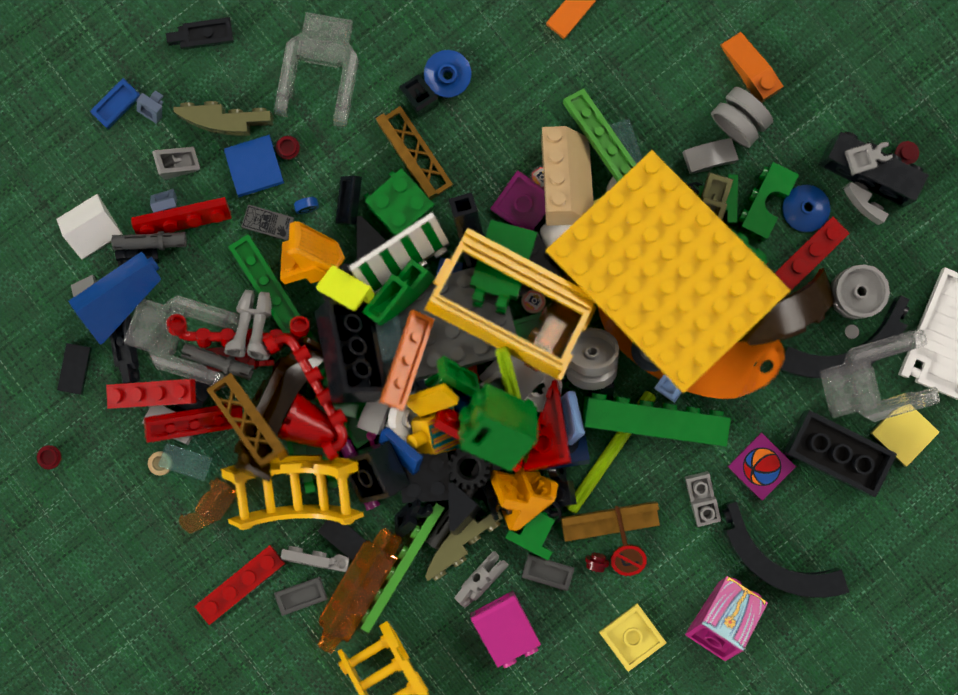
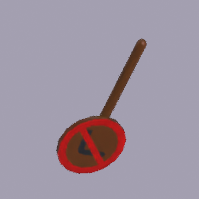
[611,506,647,576]

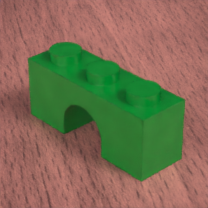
[738,162,799,242]

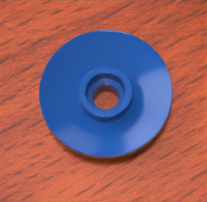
[424,50,471,98]
[782,185,830,232]

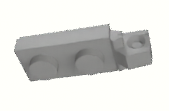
[281,546,349,573]

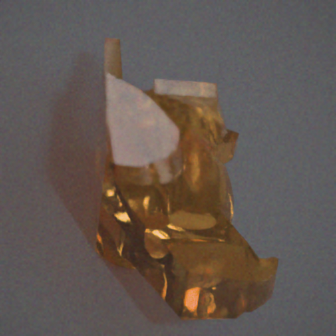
[179,477,237,534]

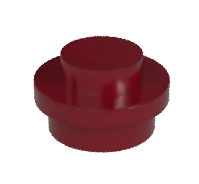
[276,136,300,160]
[895,141,919,165]
[37,445,62,469]
[585,552,609,572]

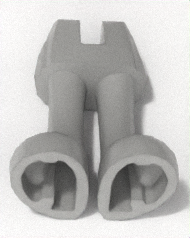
[224,290,272,360]

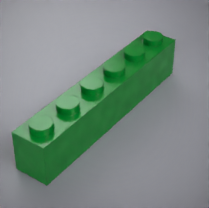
[582,393,731,447]

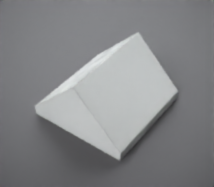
[56,194,123,260]

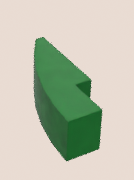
[362,259,435,326]

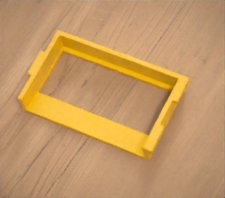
[424,228,597,381]

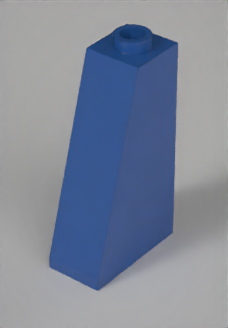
[68,251,161,345]

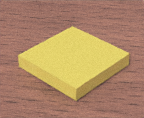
[870,399,939,467]
[599,603,667,672]

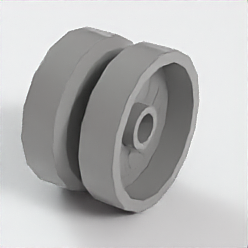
[711,87,774,148]
[831,264,890,320]
[565,328,619,390]

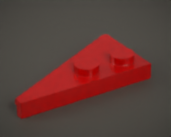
[523,380,572,472]

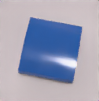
[224,135,284,197]

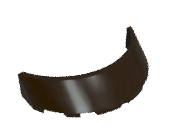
[737,268,835,346]
[234,337,324,482]

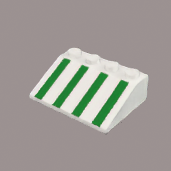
[349,213,449,294]

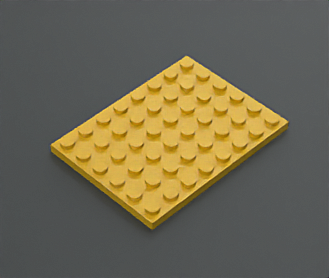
[545,150,791,393]

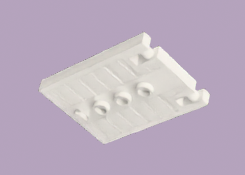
[898,267,958,400]

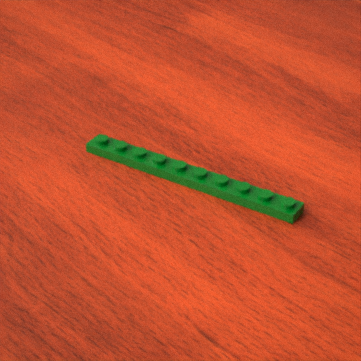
[228,234,378,449]

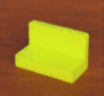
[316,265,375,311]

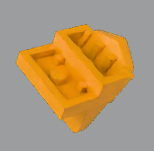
[280,221,346,284]
[490,468,558,531]

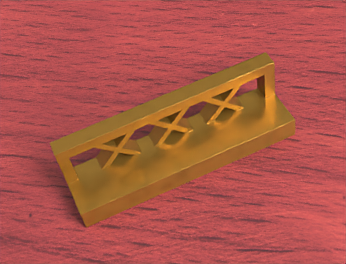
[376,106,453,200]
[206,373,289,468]
[561,501,660,542]

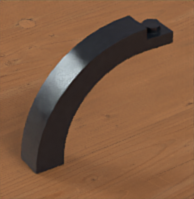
[448,192,484,269]
[779,295,910,379]
[722,500,850,597]

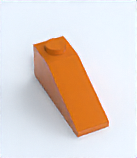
[720,32,784,103]

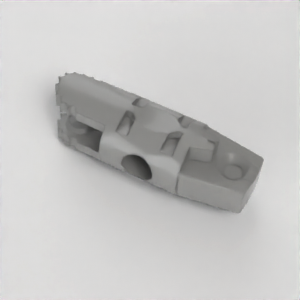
[454,551,508,608]

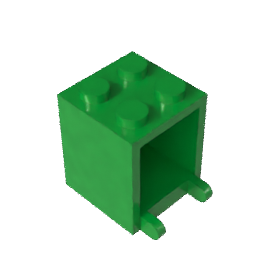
[364,168,436,237]
[458,383,538,471]

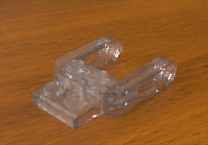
[274,12,359,128]
[124,296,240,388]
[820,330,940,422]

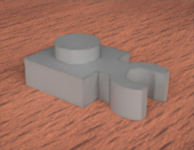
[845,142,893,175]

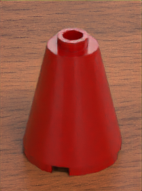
[277,394,338,448]

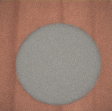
[845,325,859,339]

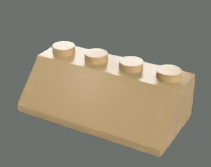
[541,126,594,226]

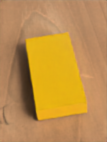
[406,383,459,417]

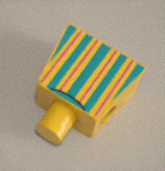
[406,406,460,454]

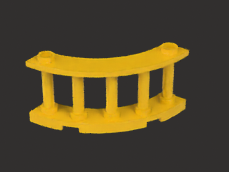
[221,455,364,530]
[337,621,429,695]

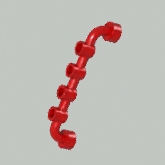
[166,314,310,348]
[262,333,348,462]

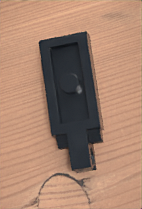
[166,17,234,49]
[110,315,140,383]

